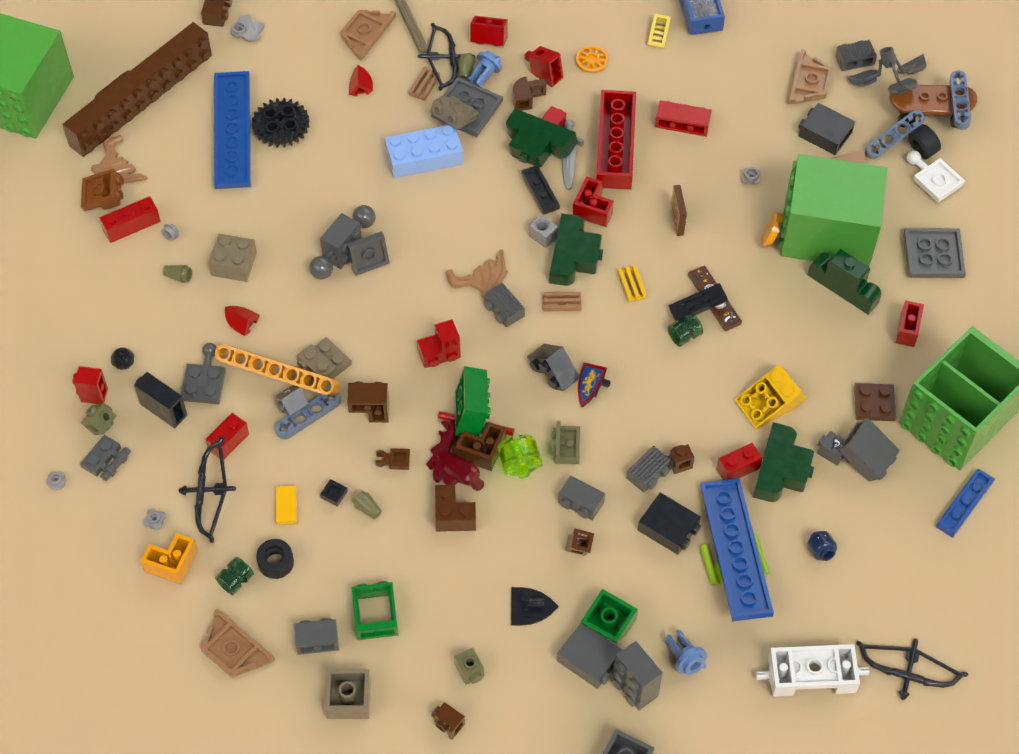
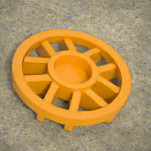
[576,46,608,74]

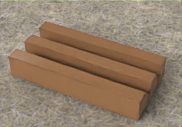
[409,67,440,101]
[543,292,582,311]

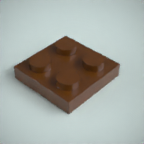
[854,383,896,421]

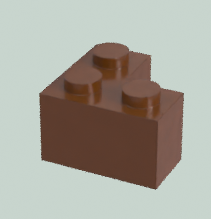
[201,0,232,27]
[347,381,390,423]
[455,422,507,471]
[435,485,476,532]

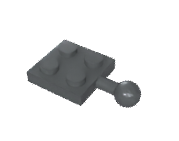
[181,343,226,404]

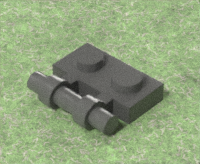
[80,435,131,481]

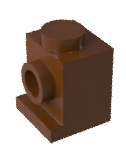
[667,444,695,474]
[565,528,594,556]
[431,702,465,740]

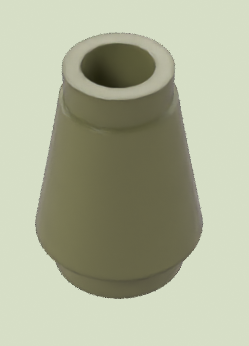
[458,53,475,81]
[163,265,192,283]
[352,491,382,519]

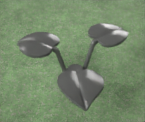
[847,47,927,95]

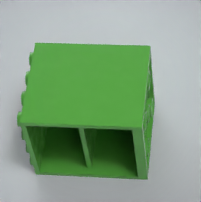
[0,13,74,139]
[778,154,888,267]
[899,326,1019,471]

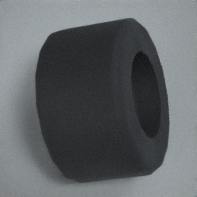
[908,124,941,160]
[256,539,294,579]

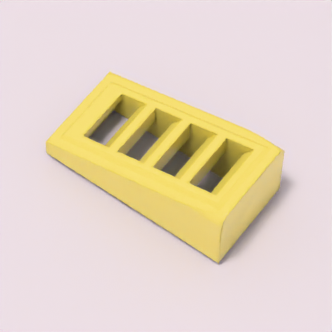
[647,14,671,49]

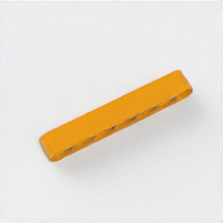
[215,345,340,396]

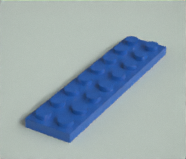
[214,71,251,189]
[700,478,774,622]

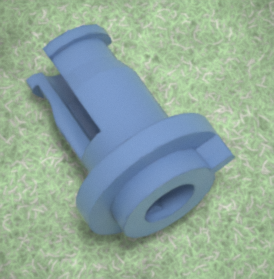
[467,51,502,87]
[665,630,707,674]

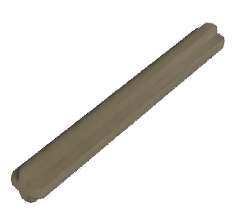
[395,0,428,54]

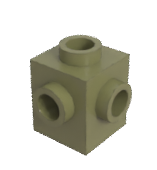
[81,403,117,435]

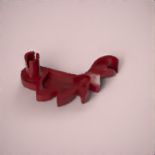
[426,420,484,491]

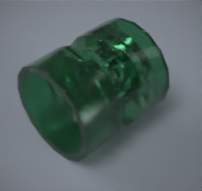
[667,313,703,347]
[215,556,254,595]

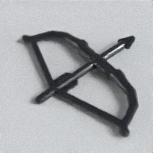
[418,22,475,91]
[178,436,236,543]
[856,638,968,700]

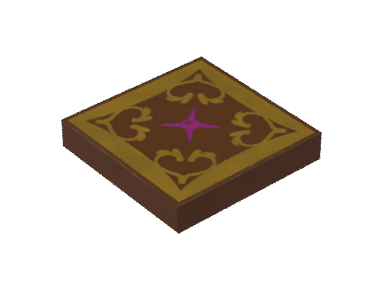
[671,185,687,236]

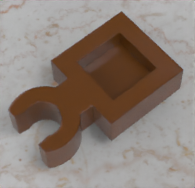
[376,448,410,470]

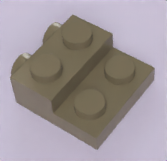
[430,95,480,130]
[297,337,352,383]

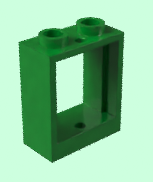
[352,581,398,640]

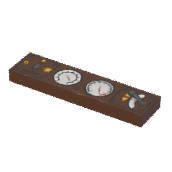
[688,265,742,331]

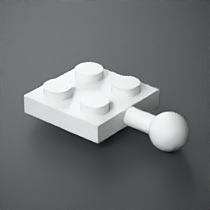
[907,151,965,203]

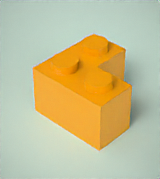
[140,533,198,584]

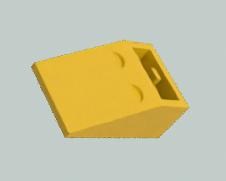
[734,364,807,429]

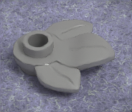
[231,14,264,41]

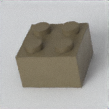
[209,234,257,282]
[325,669,371,719]

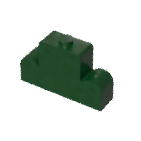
[506,108,578,167]
[549,213,603,286]
[807,249,882,315]
[753,422,814,502]

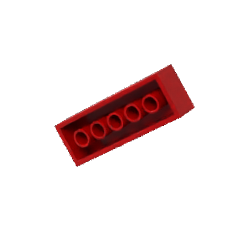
[596,90,636,190]

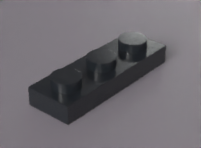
[521,165,560,215]
[668,283,728,324]

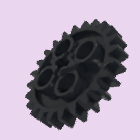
[252,98,310,148]

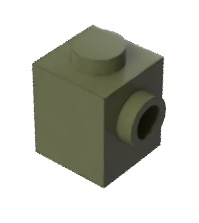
[454,647,484,685]

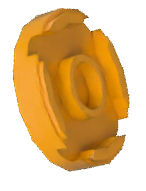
[761,212,784,248]

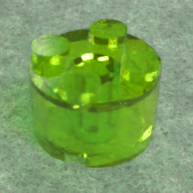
[498,435,543,479]

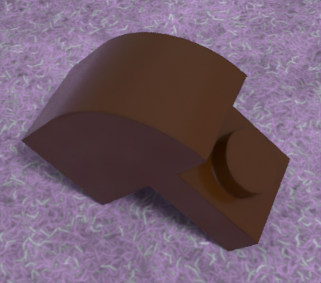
[513,77,547,111]

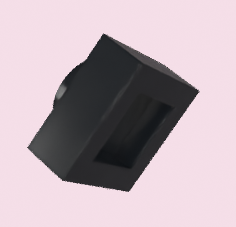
[320,479,348,507]

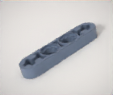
[949,70,971,130]
[865,110,925,159]
[275,389,341,440]

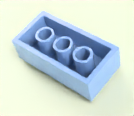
[385,125,463,178]

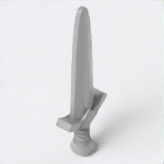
[563,120,584,190]

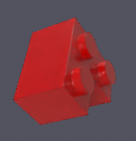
[572,176,614,227]
[417,319,461,368]

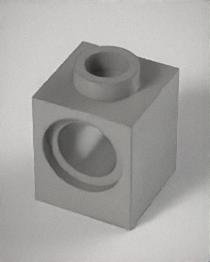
[529,215,558,248]

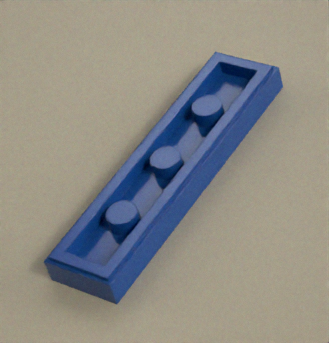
[936,469,995,538]

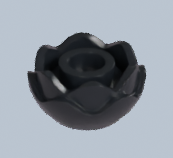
[111,347,135,370]

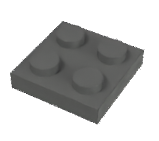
[347,231,390,276]

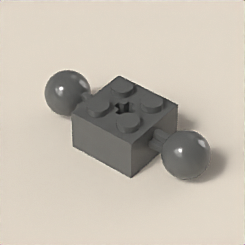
[309,205,376,280]

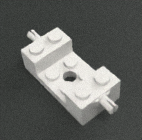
[756,644,870,697]

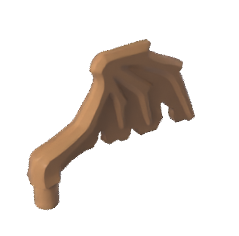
[91,135,147,183]
[446,249,508,298]

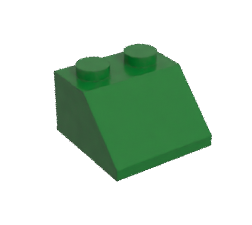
[581,589,638,644]

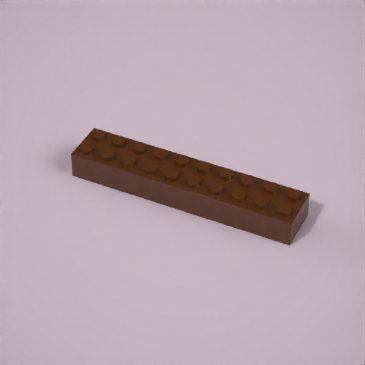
[62,22,212,157]

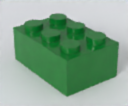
[455,366,491,437]

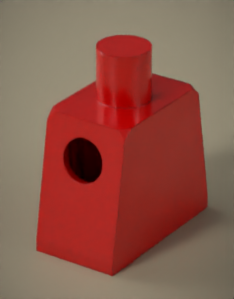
[524,46,564,87]

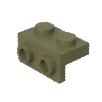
[552,421,580,464]

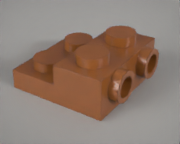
[81,168,124,211]

